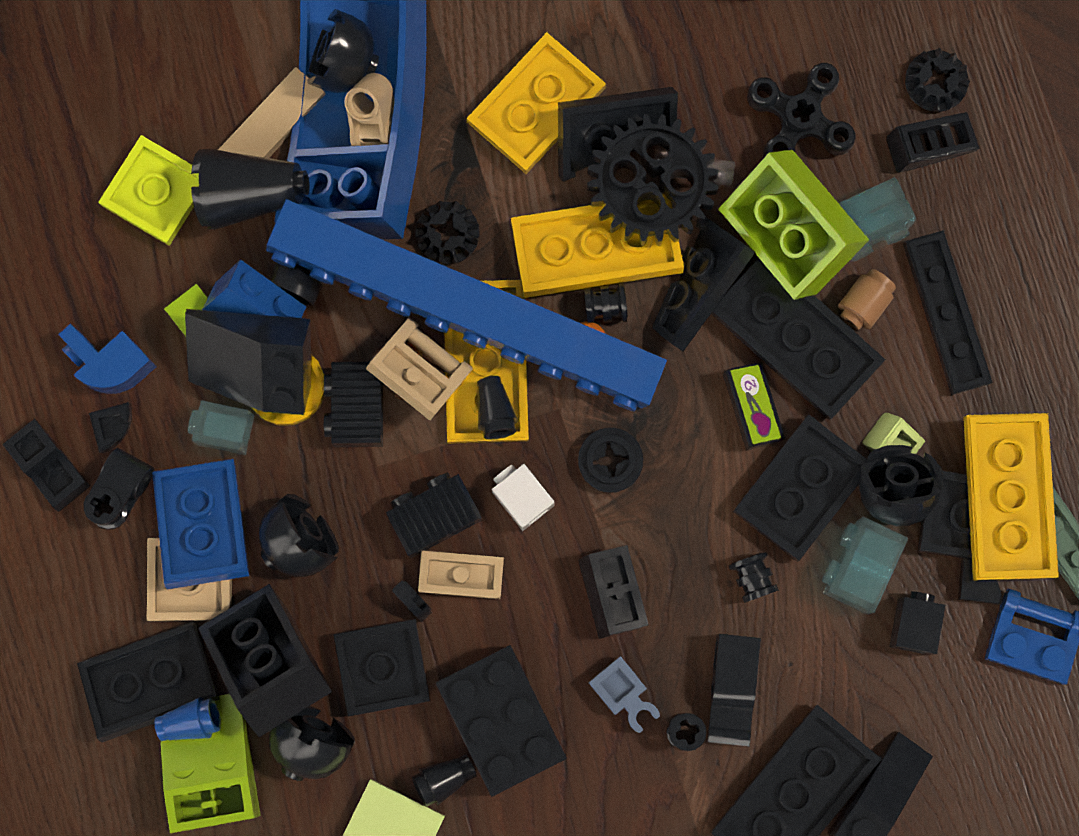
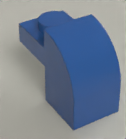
[58,323,157,394]

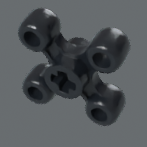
[747,63,856,159]

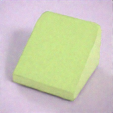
[862,412,925,454]

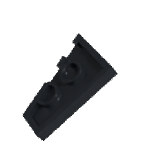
[558,87,678,182]
[652,217,755,352]

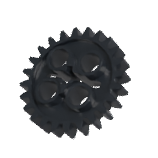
[587,114,719,246]

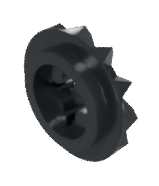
[905,48,970,112]
[416,201,480,265]
[578,428,643,493]

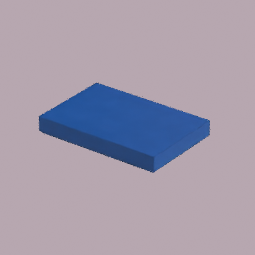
[152,459,249,590]

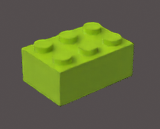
[719,150,869,300]

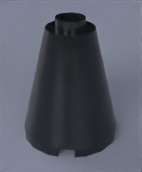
[191,148,310,230]

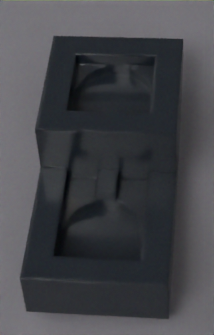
[2,418,90,512]

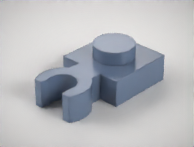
[589,656,660,733]

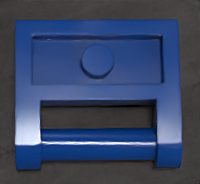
[984,588,1079,685]

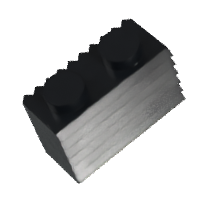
[324,361,383,448]
[386,472,482,559]

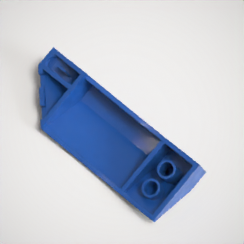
[274,0,427,240]

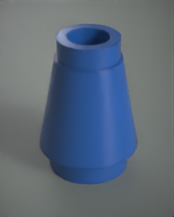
[154,697,221,741]

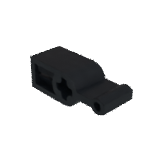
[707,634,761,747]

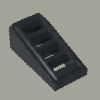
[886,112,980,173]

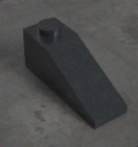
[827,732,933,836]

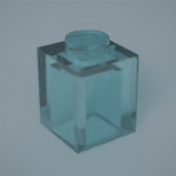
[188,401,254,455]

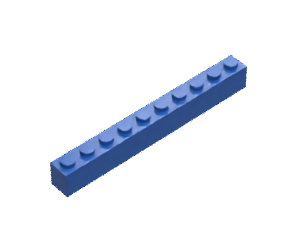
[266,199,667,411]

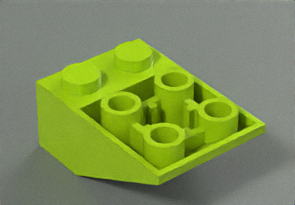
[161,694,261,833]

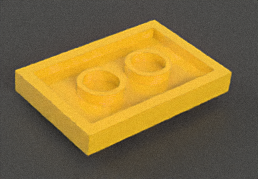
[467,32,606,174]

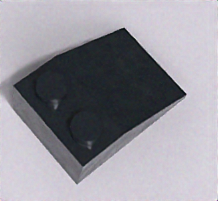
[185,309,311,415]

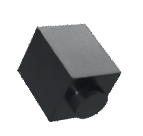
[889,591,946,655]

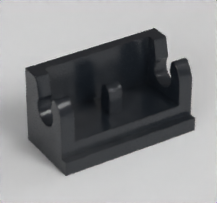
[578,545,649,639]

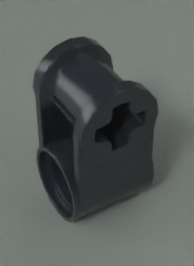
[83,448,155,530]

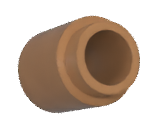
[838,269,896,331]

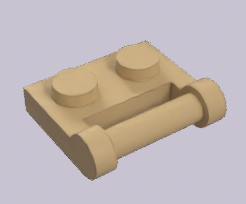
[366,317,473,421]

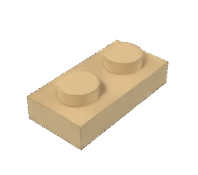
[418,551,504,599]

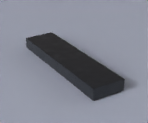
[903,230,993,396]

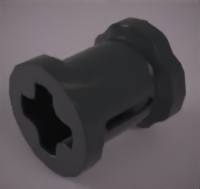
[666,713,707,751]

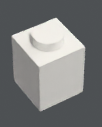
[492,464,555,531]

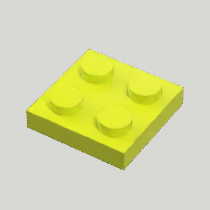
[98,135,199,246]

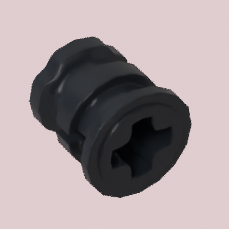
[584,282,628,323]
[728,552,779,603]

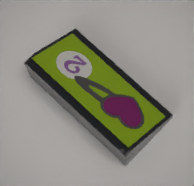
[723,362,785,451]

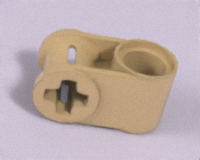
[345,73,394,146]

